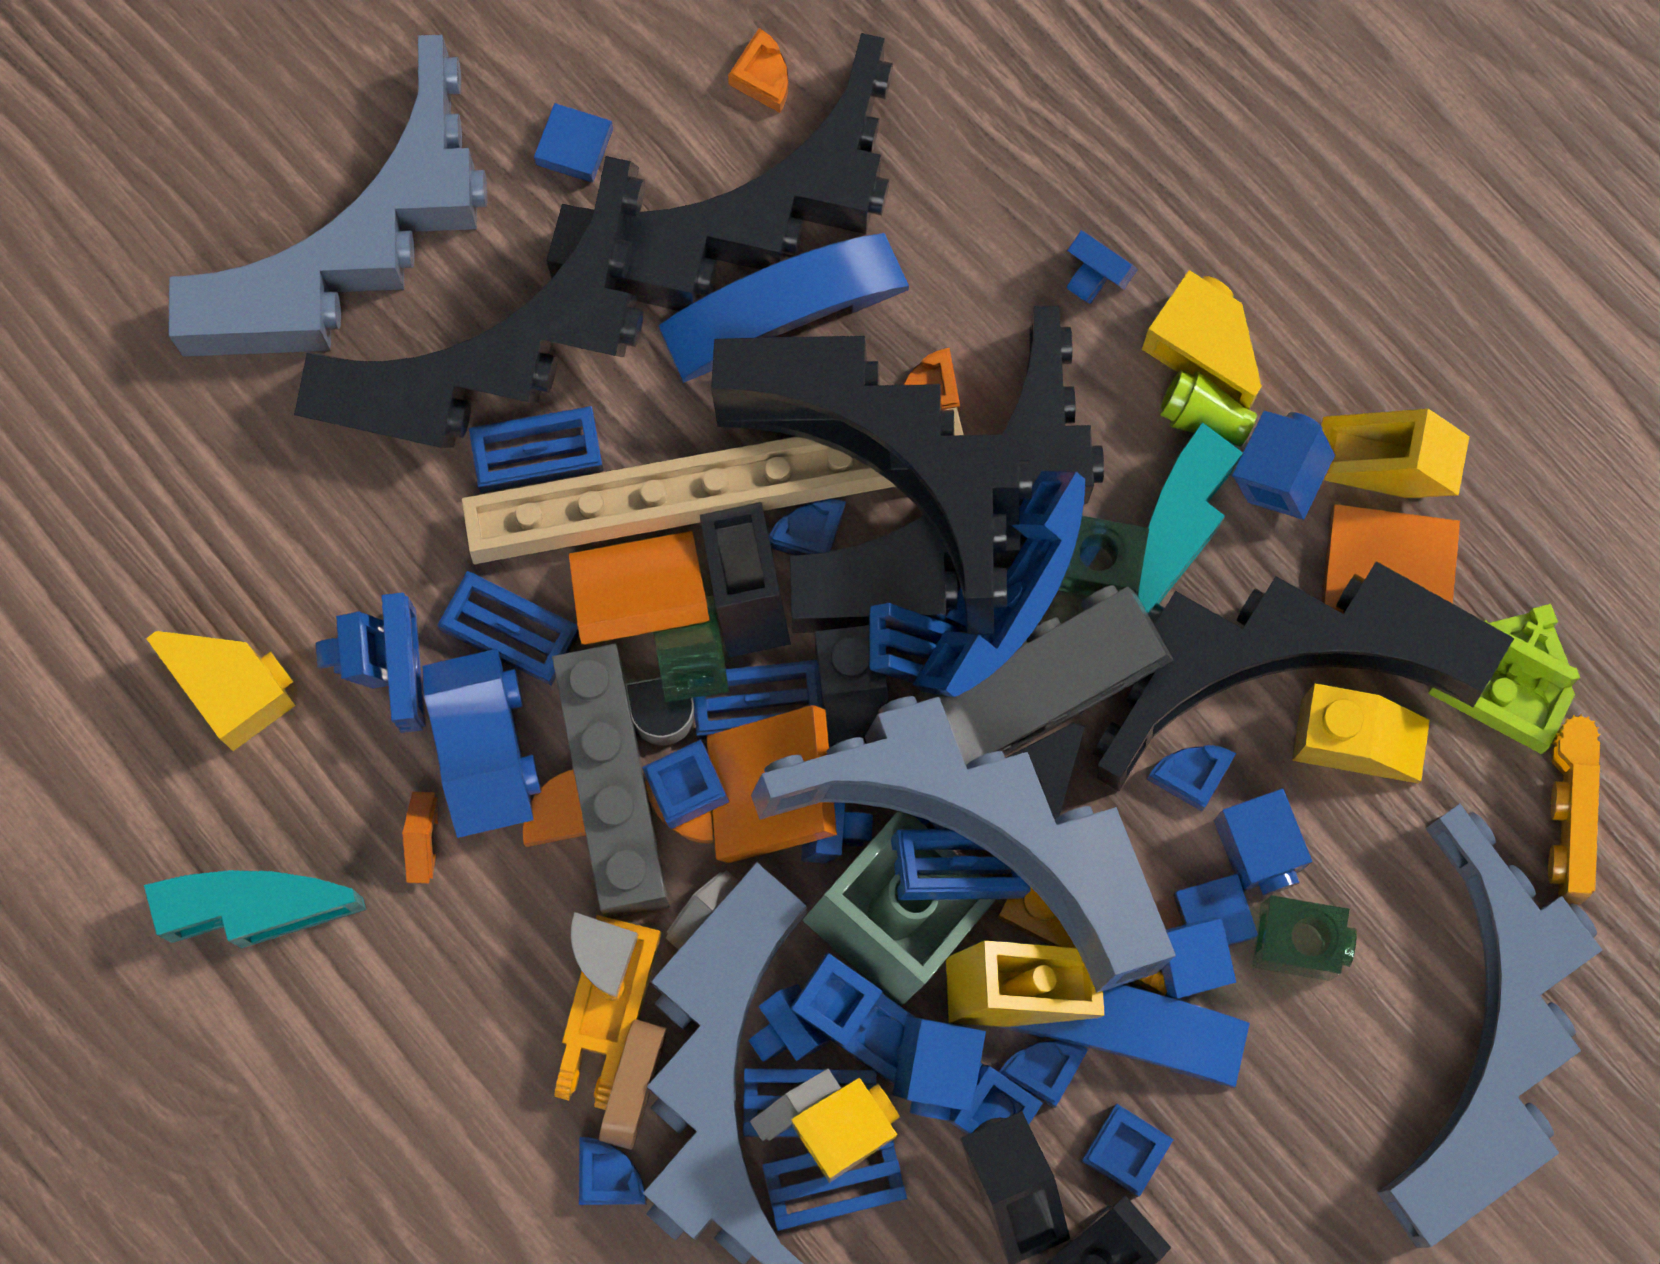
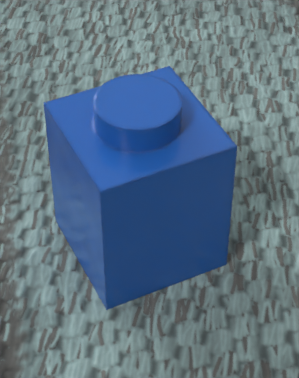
[1232,410,1335,520]
[1213,788,1313,896]
[892,1016,986,1120]

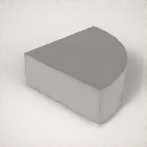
[666,870,740,950]
[571,912,639,998]
[750,1069,841,1141]

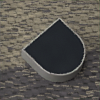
[626,673,695,745]

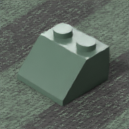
[802,811,996,1007]

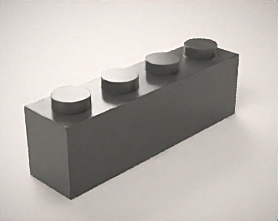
[915,585,1174,768]
[552,644,670,919]

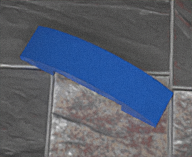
[659,233,909,383]
[913,471,1085,697]
[789,953,1043,1135]
[997,985,1250,1088]

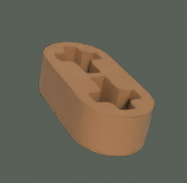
[599,1019,667,1150]

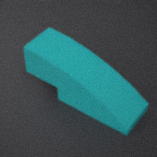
[1133,422,1243,614]
[144,870,366,948]

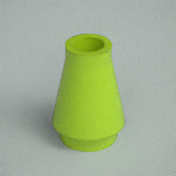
[1158,370,1257,447]

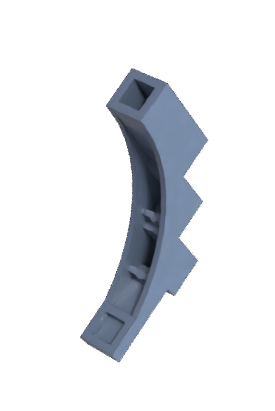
[169,35,487,357]
[751,696,1176,992]
[1377,804,1602,1248]
[643,863,807,1264]

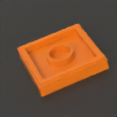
[1322,504,1460,614]
[569,531,710,645]
[707,705,837,863]

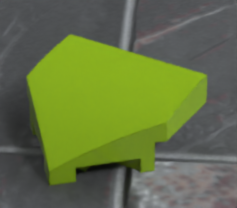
[1428,604,1580,754]

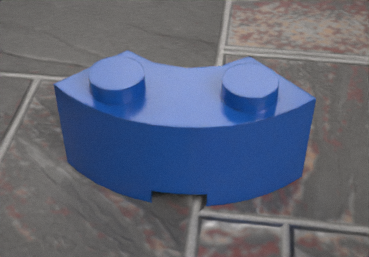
[422,648,542,838]

